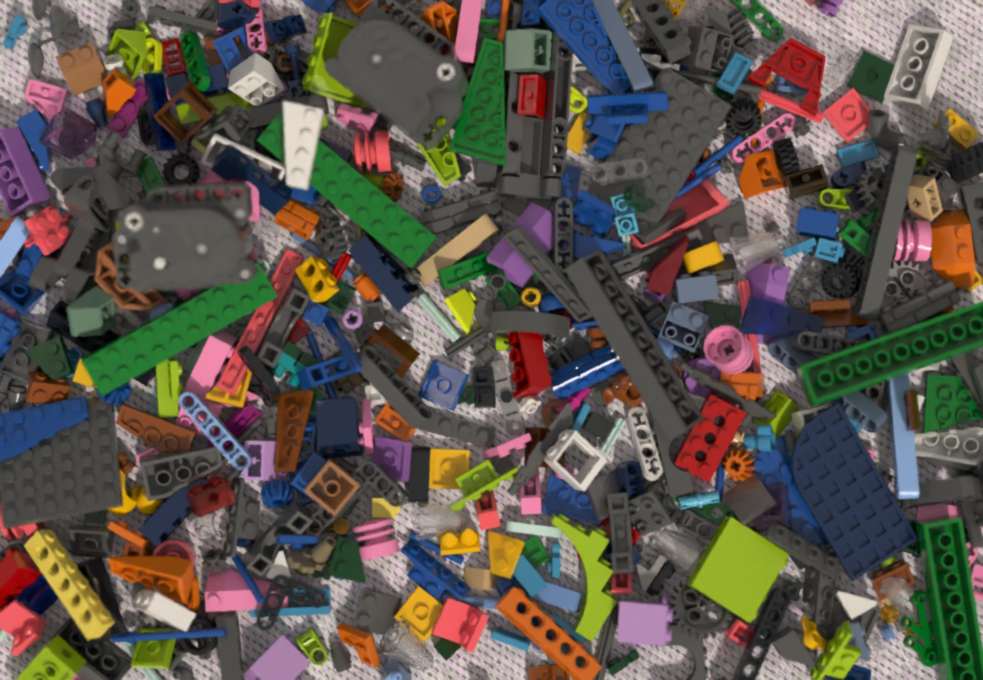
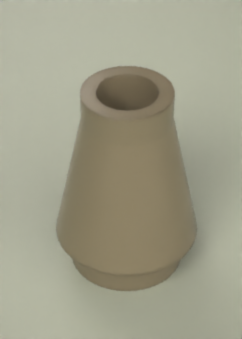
[311,536,336,563]

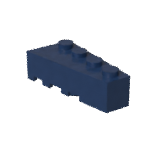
[348,233,422,313]
[139,476,216,546]

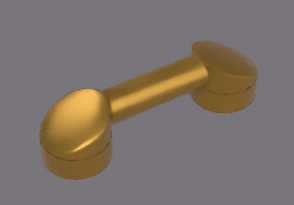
[296,519,350,536]

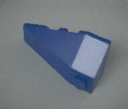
[582,87,633,143]

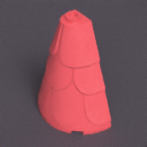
[628,166,730,250]

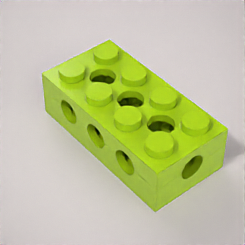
[16,634,87,680]

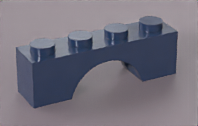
[211,145,292,215]

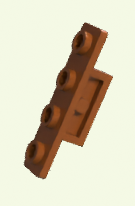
[787,298,868,329]

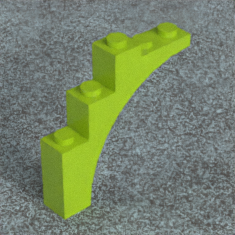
[549,513,618,641]

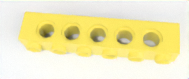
[24,528,115,640]

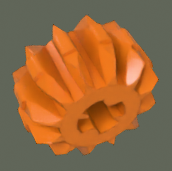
[721,448,756,482]

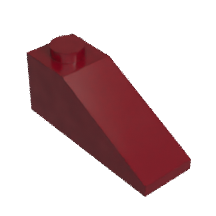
[644,235,689,296]

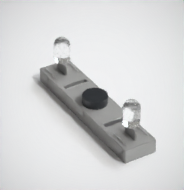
[488,359,525,435]

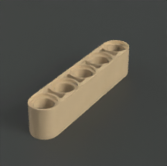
[416,214,499,287]

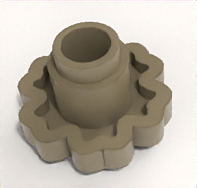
[287,544,326,576]

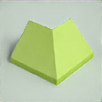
[106,29,147,79]

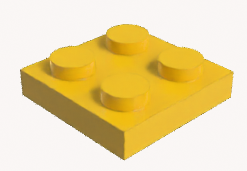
[429,449,470,489]
[394,585,443,641]

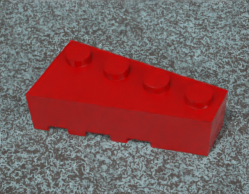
[507,310,552,399]
[0,548,42,608]

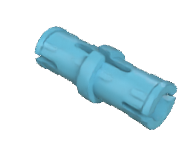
[678,490,720,510]

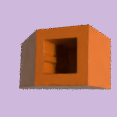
[102,68,137,117]

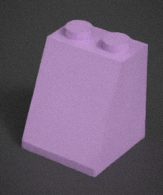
[617,599,673,646]
[244,635,311,680]

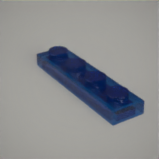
[143,73,176,152]

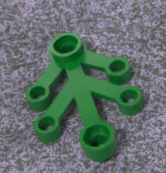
[900,590,937,667]

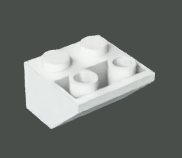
[228,53,284,107]

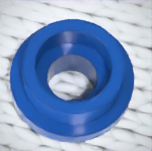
[422,184,442,204]

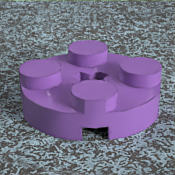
[681,356,721,397]

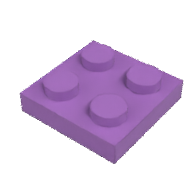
[372,436,412,482]

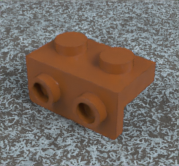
[25,371,71,404]
[869,560,916,600]

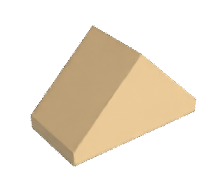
[464,567,503,589]

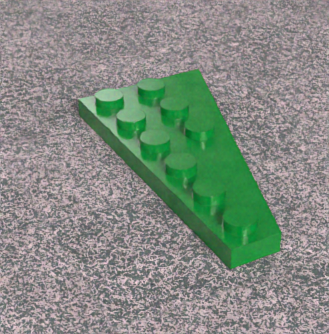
[449,37,506,167]
[922,374,983,433]

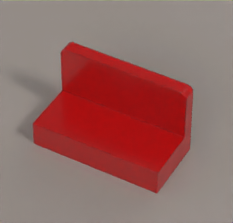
[517,74,547,118]

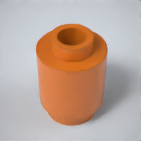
[353,272,381,302]

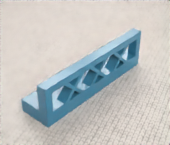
[250,589,331,617]

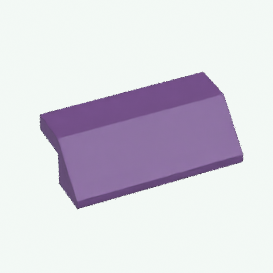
[487,202,566,287]

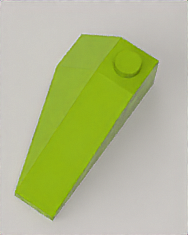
[416,118,461,187]

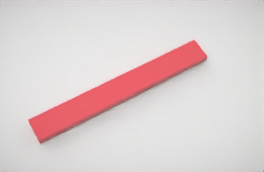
[216,249,304,396]

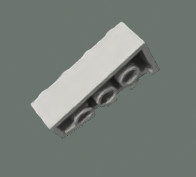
[283,101,325,191]

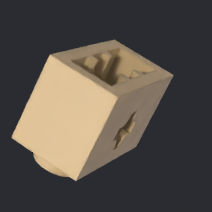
[907,174,943,221]

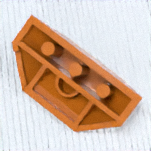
[418,1,460,63]
[930,210,975,288]

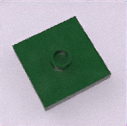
[846,51,895,104]

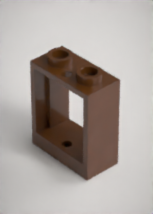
[153,81,218,145]
[359,324,420,378]

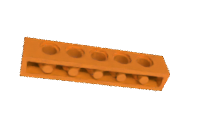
[494,587,602,680]

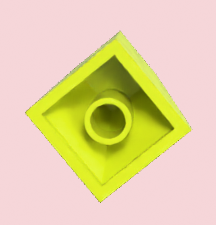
[444,288,476,335]

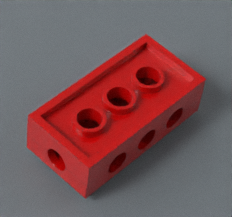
[673,391,746,482]

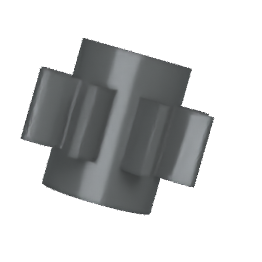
[202,549,227,573]

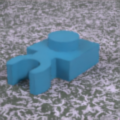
[2,14,28,50]
[783,238,817,258]
[548,543,560,578]

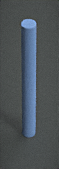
[291,233,358,281]

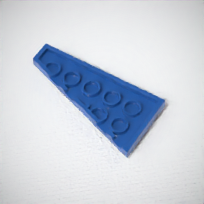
[536,0,630,94]
[0,396,89,462]

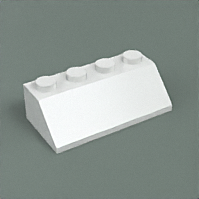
[884,24,953,112]
[200,134,286,181]

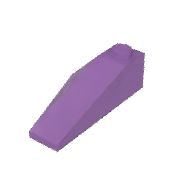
[745,262,790,345]

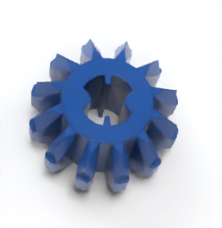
[97,382,131,407]
[261,479,294,509]

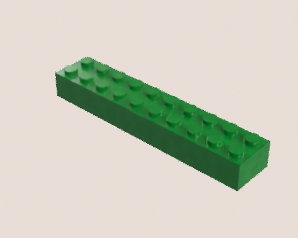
[257,110,437,269]
[81,260,278,396]
[796,301,983,408]
[915,515,983,680]

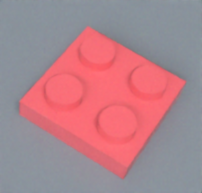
[822,88,871,143]

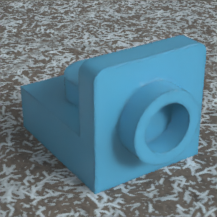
[814,236,845,263]

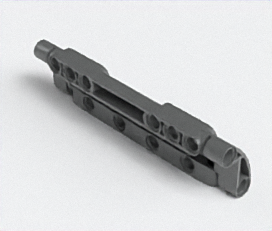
[497,0,573,199]

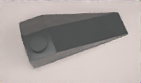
[139,446,223,501]

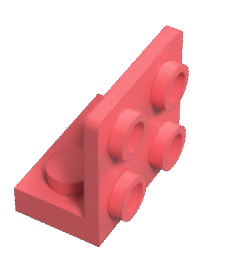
[432,597,489,652]
[0,600,46,657]

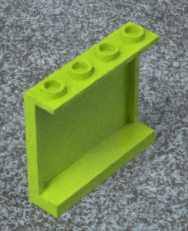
[302,13,371,110]
[686,516,790,623]

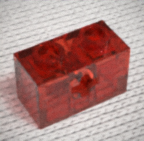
[186,477,235,518]

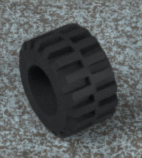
[944,142,983,183]

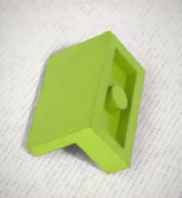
[753,390,800,439]

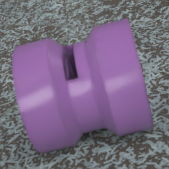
[818,0,844,17]

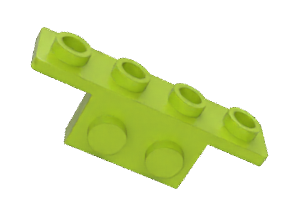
[155,355,183,418]
[447,459,519,511]
[809,620,861,680]

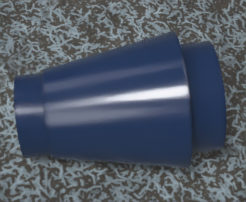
[85,97,108,128]

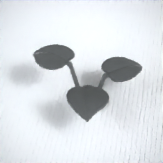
[28,0,79,79]
[459,248,542,334]

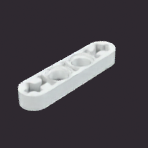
[626,407,663,481]

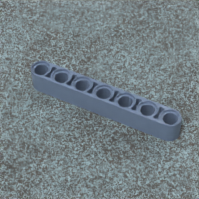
[591,0,654,93]
[767,333,887,433]

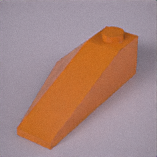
[108,556,194,605]

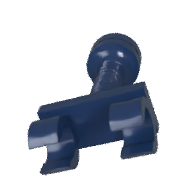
[284,44,310,97]

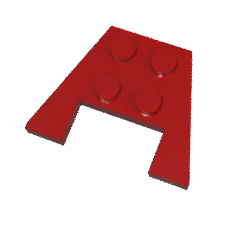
[747,38,826,116]

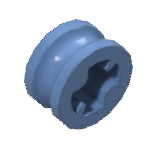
[878,623,896,643]

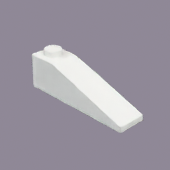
[914,427,983,471]

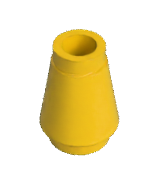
[521,287,541,307]

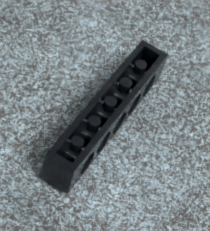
[46,300,156,387]

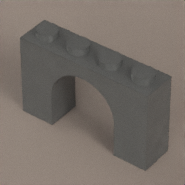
[655,623,708,680]

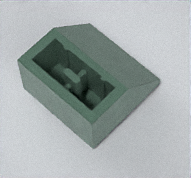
[504,29,551,75]
[67,286,117,337]

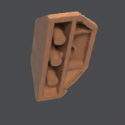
[94,242,165,311]

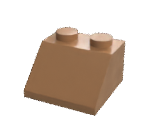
[56,42,108,96]
[304,457,361,516]

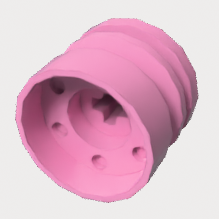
[892,220,932,261]
[704,326,754,374]
[352,518,400,561]

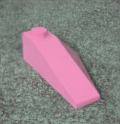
[205,569,289,612]

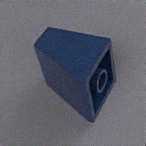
[316,396,363,459]

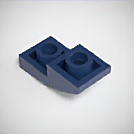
[264,15,308,42]

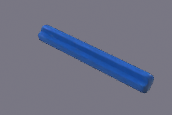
[324,316,363,373]

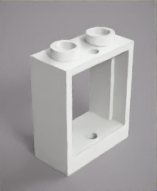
[543,429,607,491]
[133,589,196,632]

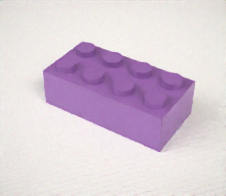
[0,127,51,217]

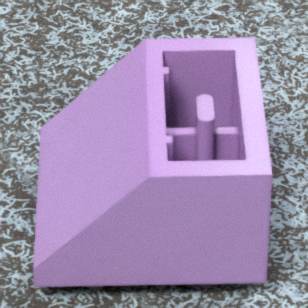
[244,440,286,481]

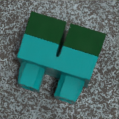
[271,341,319,388]

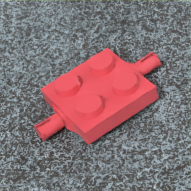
[24,204,73,256]

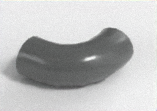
[868,110,905,151]

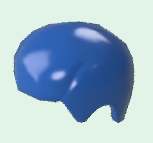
[538,293,565,313]

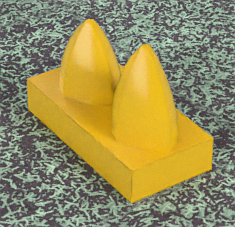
[439,528,480,555]

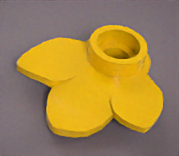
[801,615,827,650]

